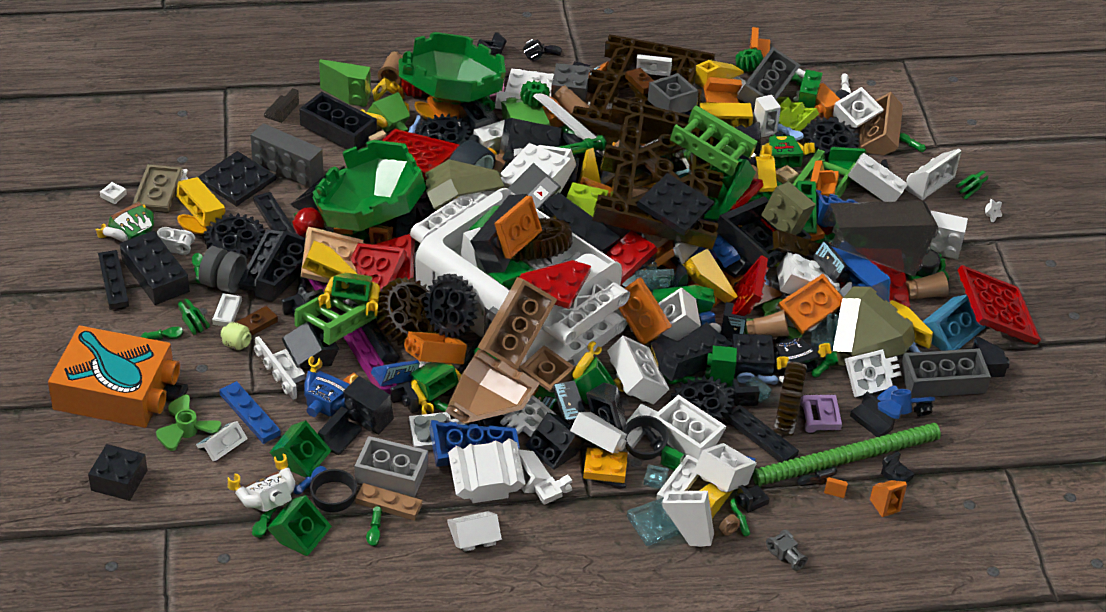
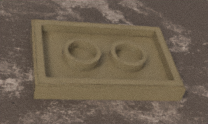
[132,164,183,212]

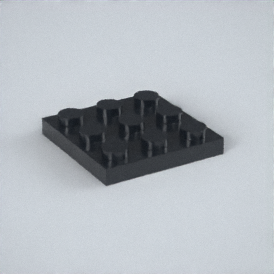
[198,151,276,207]
[637,173,714,236]

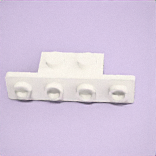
[254,336,305,400]

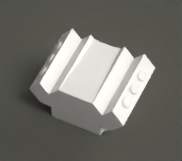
[448,438,525,503]

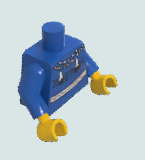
[304,356,358,417]

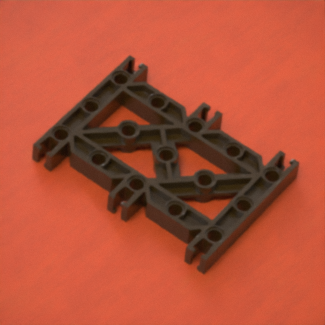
[569,34,715,151]
[592,97,724,250]

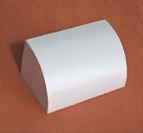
[518,449,551,493]

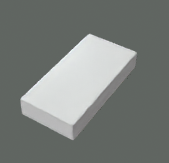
[212,293,242,326]

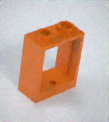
[404,331,467,364]

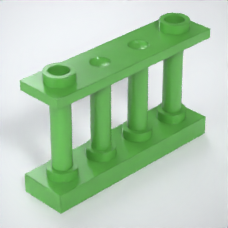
[670,105,758,176]
[793,149,855,198]
[295,296,377,345]

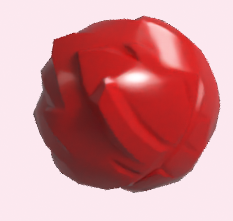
[292,207,324,238]

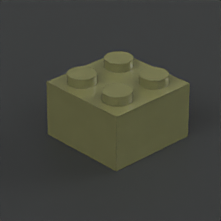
[762,182,816,235]

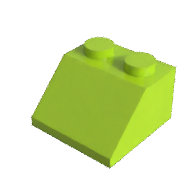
[567,183,609,217]

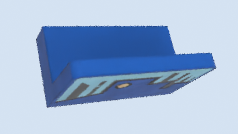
[371,360,420,386]

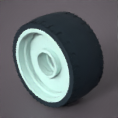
[450,140,496,169]

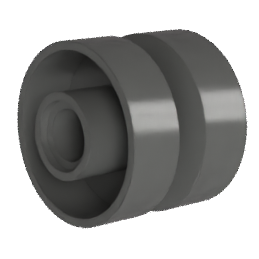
[199,246,247,293]

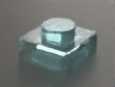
[644,464,669,489]

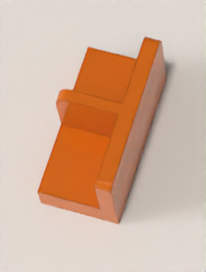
[811,160,839,197]

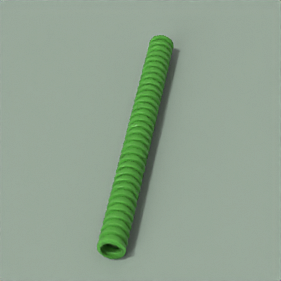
[752,423,941,486]

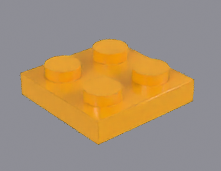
[583,448,628,483]

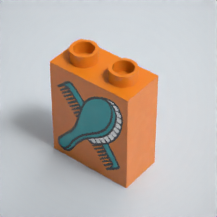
[48,325,180,428]

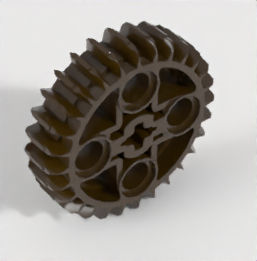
[513,217,573,261]
[376,277,440,348]
[774,361,807,436]

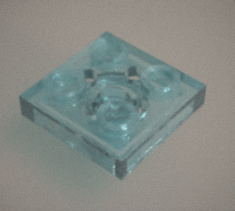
[635,262,674,293]
[811,314,839,351]
[627,498,681,546]

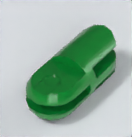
[956,170,988,199]
[178,299,210,335]

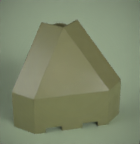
[425,159,505,210]
[833,286,915,366]

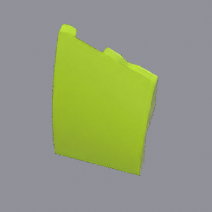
[777,97,820,132]

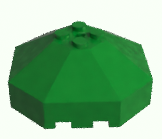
[398,32,506,105]
[313,140,426,231]

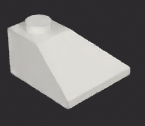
[833,87,884,128]

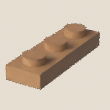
[356,483,422,521]

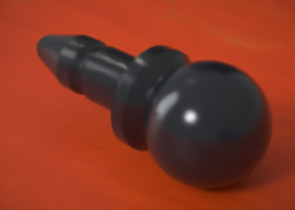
[641,426,669,456]

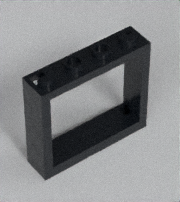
[716,197,812,268]

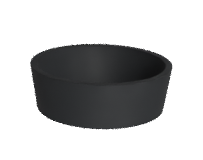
[623,415,668,460]
[310,469,357,512]

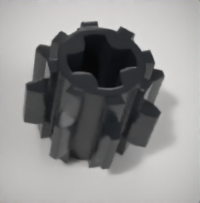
[523,39,545,61]

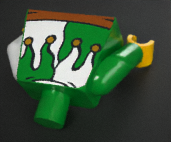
[95,201,154,242]

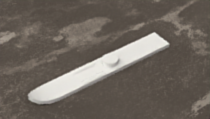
[533,94,604,156]

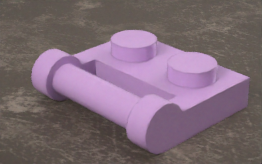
[800,395,842,433]

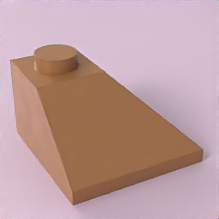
[519,345,575,392]

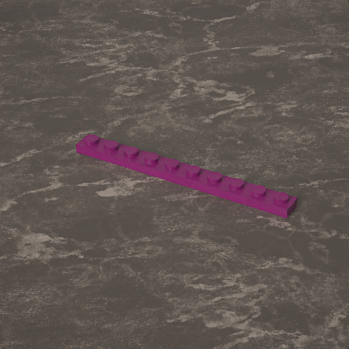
[309,279,397,394]

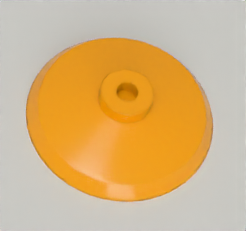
[414,101,435,119]
[177,214,207,234]

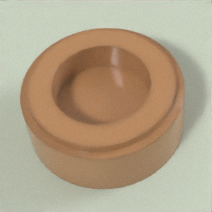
[719,514,740,535]

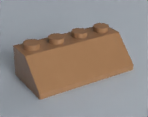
[858,92,903,155]
[478,277,557,370]

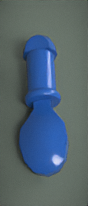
[293,466,327,495]

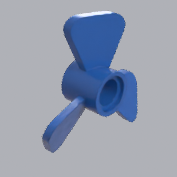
[877,386,935,419]

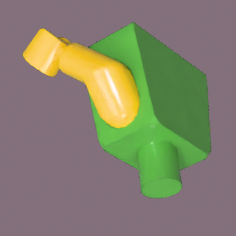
[360,92,410,132]

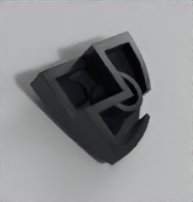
[672,265,688,288]

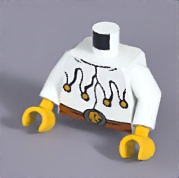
[228,454,295,512]

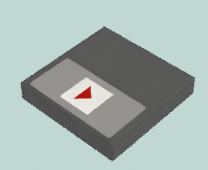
[508,162,561,210]

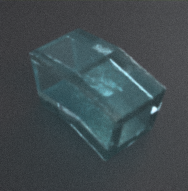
[746,376,772,403]

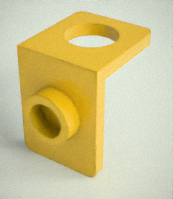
[372,77,404,101]

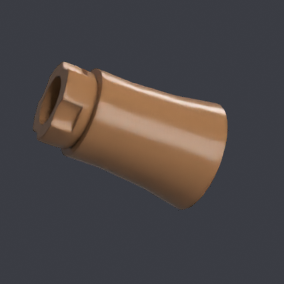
[378,52,403,84]
[553,85,589,115]
[906,271,949,299]
[746,310,789,337]

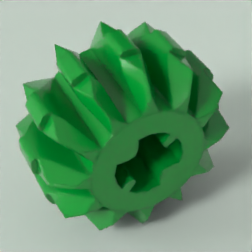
[735,48,764,72]
[520,80,550,108]

